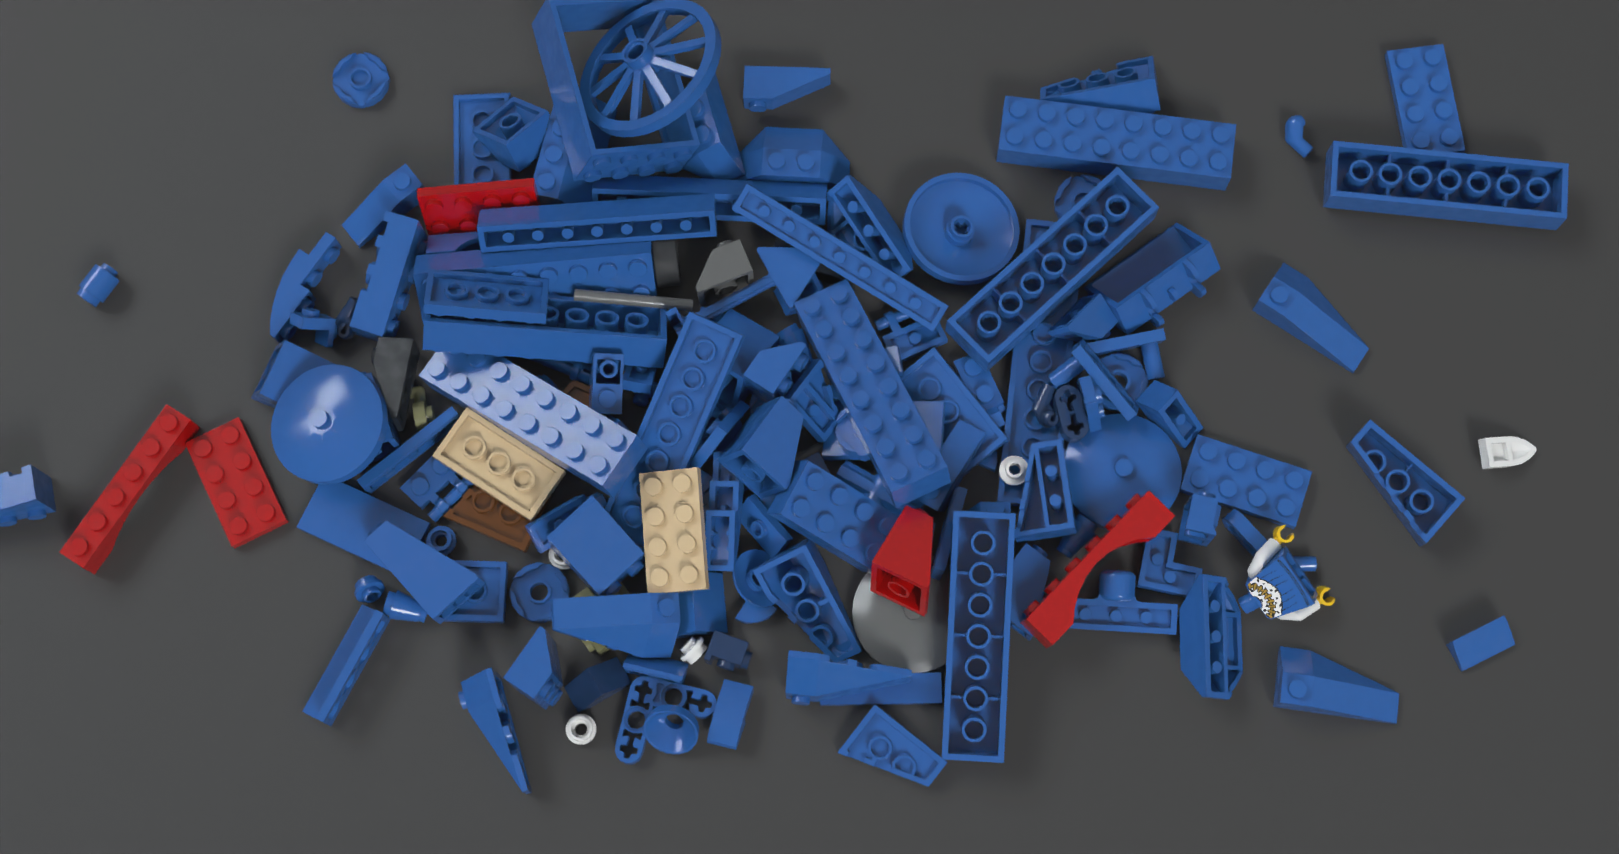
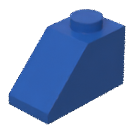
[1048,293,1118,342]
[1136,380,1204,449]

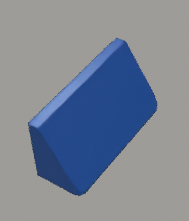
[1446,615,1515,672]
[623,654,689,685]

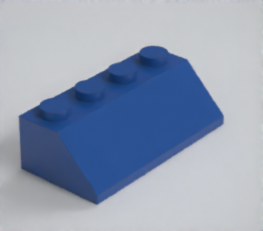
[533,98,618,205]

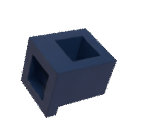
[704,630,753,671]

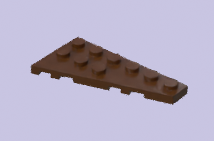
[444,380,590,553]

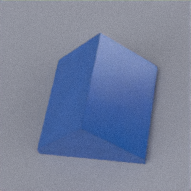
[676,572,728,639]

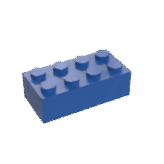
[767,460,899,573]

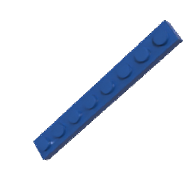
[732,184,949,332]

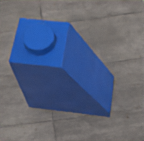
[1010,543,1051,641]

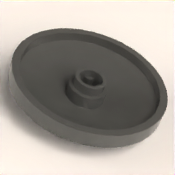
[852,556,951,673]

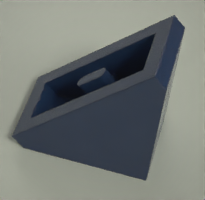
[564,657,632,714]

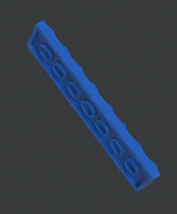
[605,311,746,555]

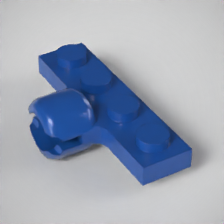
[1070,570,1178,635]

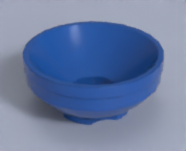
[643,704,699,754]

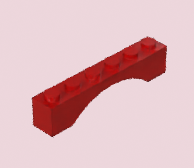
[59,404,200,575]
[1020,491,1175,649]

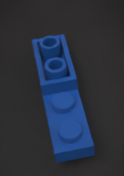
[270,232,341,344]

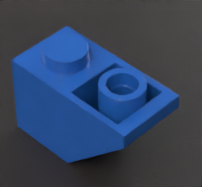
[589,353,624,414]

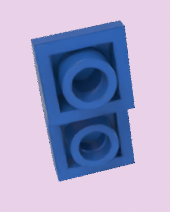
[707,679,754,750]

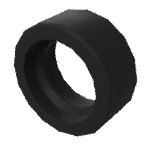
[652,239,681,288]

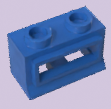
[1177,491,1221,547]

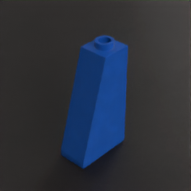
[364,520,486,624]

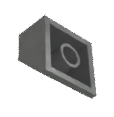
[696,239,754,308]

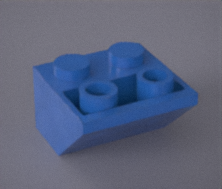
[743,342,810,403]

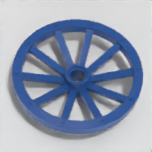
[580,0,722,137]

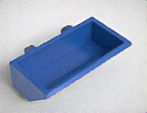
[1084,222,1221,335]

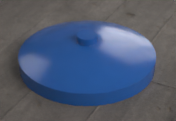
[903,173,1020,285]
[271,364,388,485]
[1065,414,1182,530]

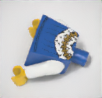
[1238,525,1335,621]

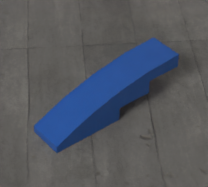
[705,451,744,571]

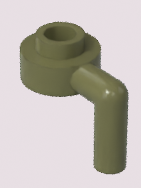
[411,386,435,432]

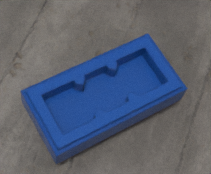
[741,494,793,558]

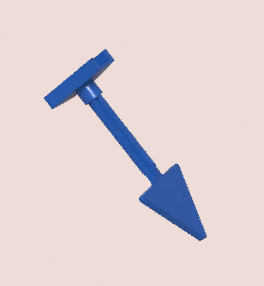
[665,247,821,336]

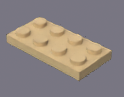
[432,407,566,522]
[639,467,709,593]

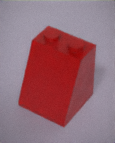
[870,505,933,617]

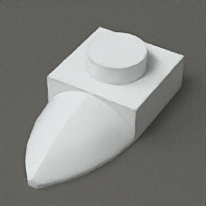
[1478,436,1537,469]

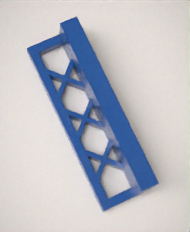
[302,604,391,726]

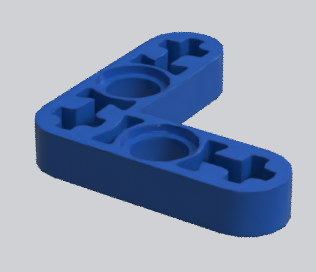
[615,676,717,765]

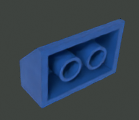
[503,626,563,710]

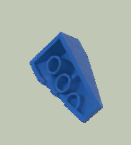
[1040,56,1160,114]
[1252,263,1369,373]
[753,538,863,663]
[551,593,681,659]
[1273,646,1399,724]
[785,650,912,706]
[458,667,532,794]

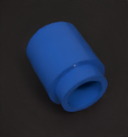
[76,263,120,307]

